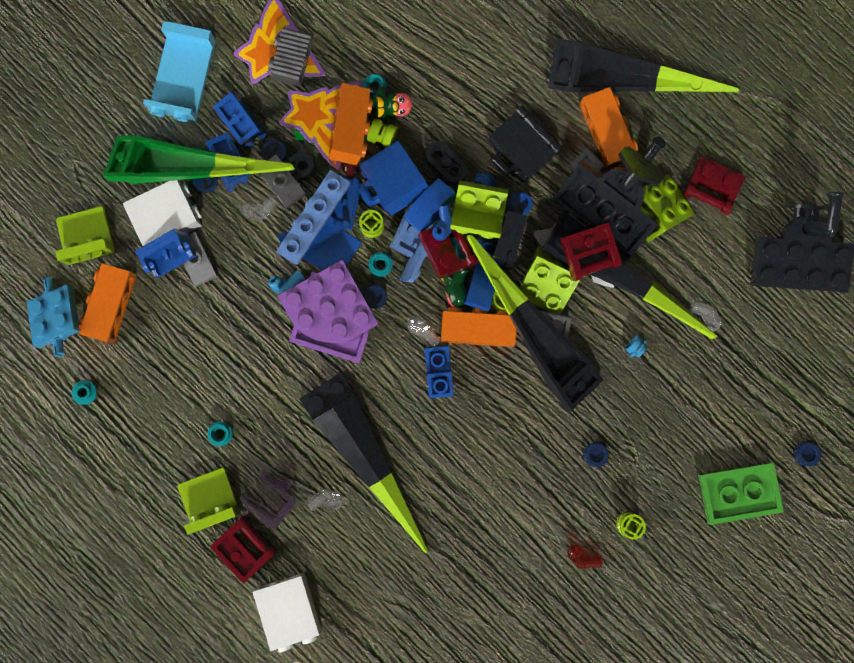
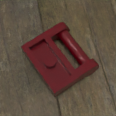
[683,156,746,216]
[560,223,622,281]
[418,227,480,279]
[210,515,278,584]

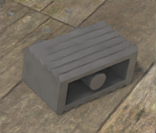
[268,28,313,87]

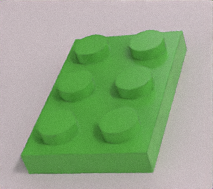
[698,462,784,525]

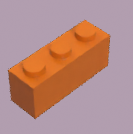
[328,83,373,165]
[579,87,638,170]
[79,263,137,344]
[441,307,516,347]

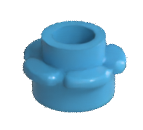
[625,335,648,358]

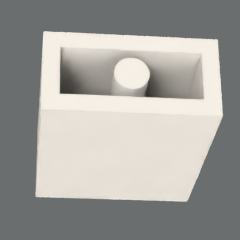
[123,180,202,246]
[253,572,322,652]

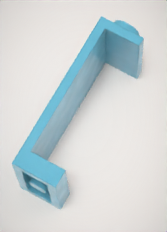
[143,21,216,122]

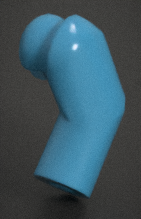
[268,270,306,293]

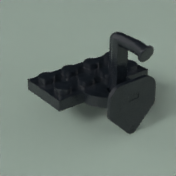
[552,136,666,259]
[750,191,854,293]

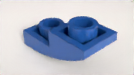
[404,178,456,232]
[465,262,495,311]
[424,345,454,398]

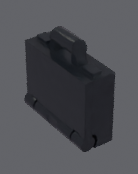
[488,106,562,182]
[492,204,528,271]

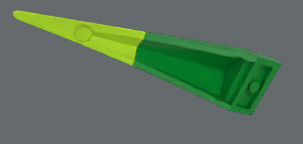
[103,135,295,184]

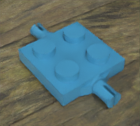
[27,277,80,357]

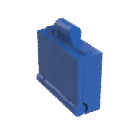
[358,141,428,216]

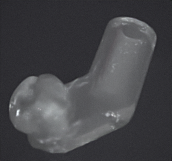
[241,196,278,220]
[689,301,721,331]
[407,316,441,346]
[305,489,343,511]

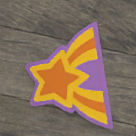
[234,0,326,84]
[279,81,363,170]

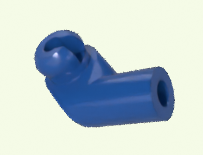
[432,205,452,240]

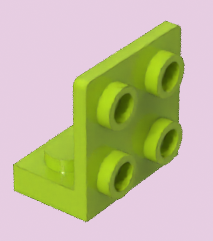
[641,174,694,243]
[450,180,508,239]
[55,206,115,265]
[519,245,580,314]
[177,468,241,535]

